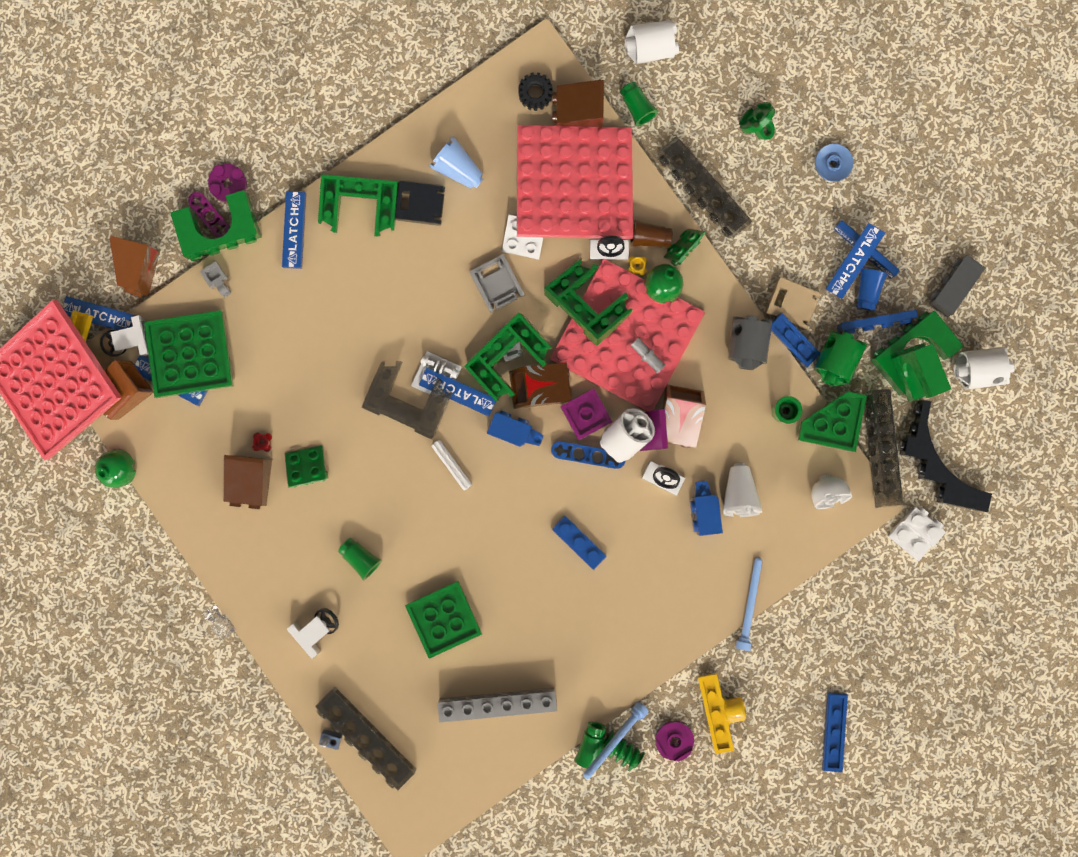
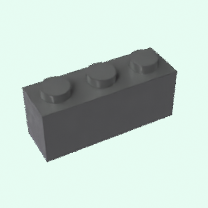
[929,255,986,317]

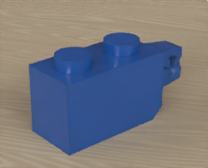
[487,410,544,447]
[690,481,723,536]

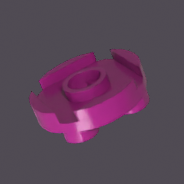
[208,164,247,203]
[655,721,694,761]

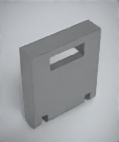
[469,254,525,313]

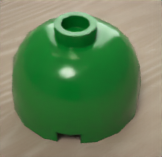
[644,264,684,304]
[95,449,136,488]

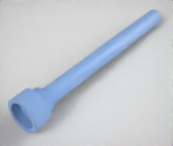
[735,558,762,651]
[583,702,649,779]

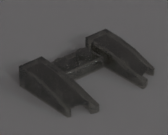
[361,361,453,439]

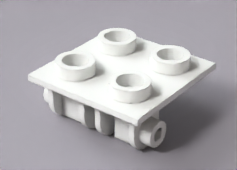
[502,214,543,260]
[411,351,462,402]

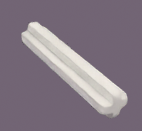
[432,440,472,490]

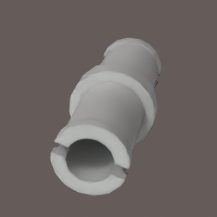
[630,337,666,373]

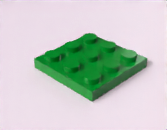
[405,581,482,659]

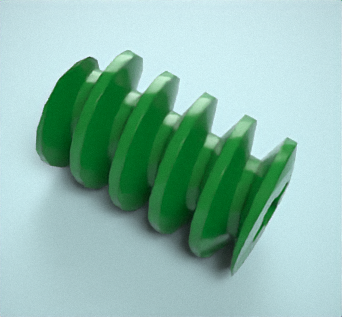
[603,730,645,772]

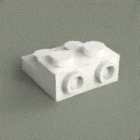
[888,507,946,561]

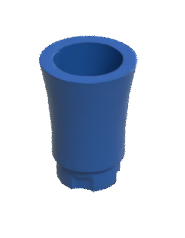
[856,269,888,311]

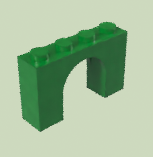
[170,190,262,261]
[870,310,964,396]
[891,342,952,402]

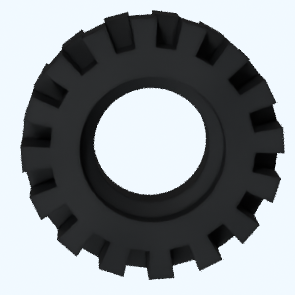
[518,72,553,111]

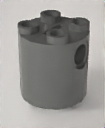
[728,316,772,370]

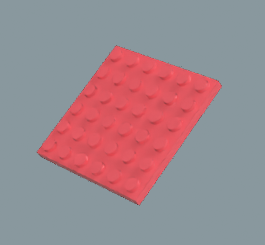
[517,125,633,239]
[550,259,705,412]
[0,300,122,461]

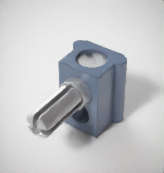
[318,730,342,750]

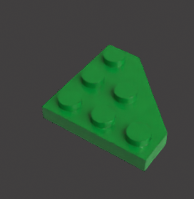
[797,392,867,452]

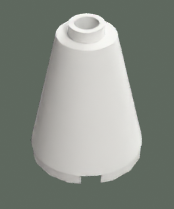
[723,463,762,517]

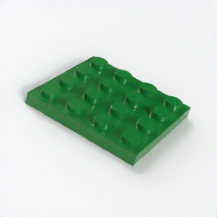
[144,310,234,398]

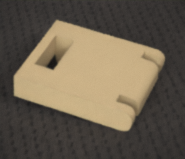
[764,277,821,330]

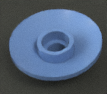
[815,144,853,182]

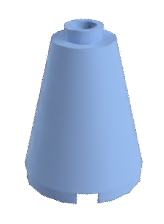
[429,136,483,189]

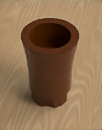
[630,220,673,248]

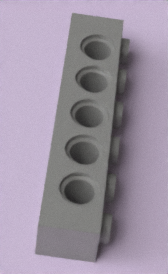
[438,688,557,723]

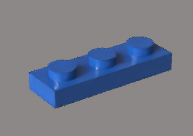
[771,313,821,367]
[552,516,607,570]

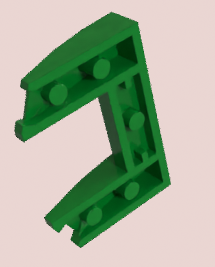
[318,174,399,237]
[544,259,633,346]
[464,312,552,401]

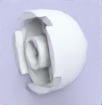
[811,474,852,509]

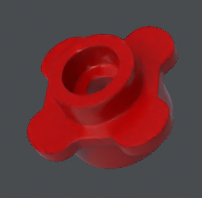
[252,432,272,452]

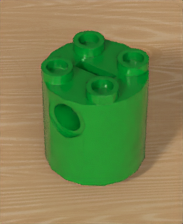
[814,331,867,386]

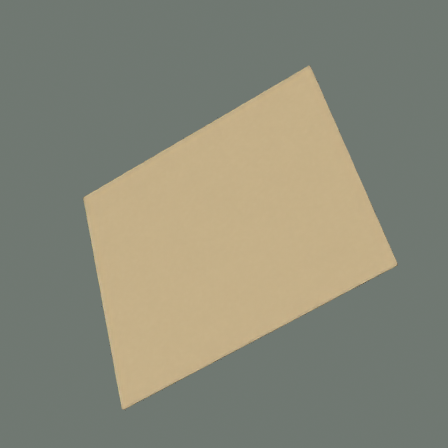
[86,19,903,857]

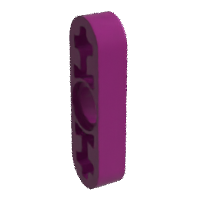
[188,192,230,238]

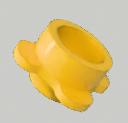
[628,256,647,275]

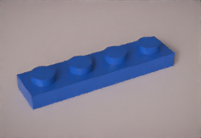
[837,310,918,334]

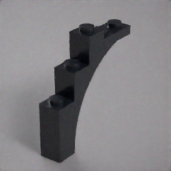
[898,400,992,512]

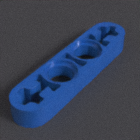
[551,442,625,469]

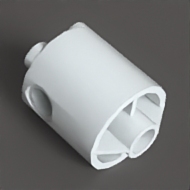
[625,19,679,64]
[954,346,1014,390]
[600,408,655,463]

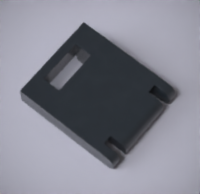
[395,181,445,226]

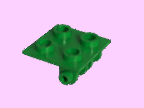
[664,229,706,267]
[285,445,329,488]

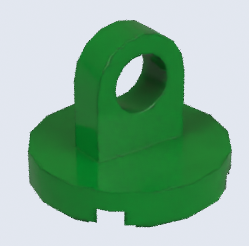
[739,102,775,140]

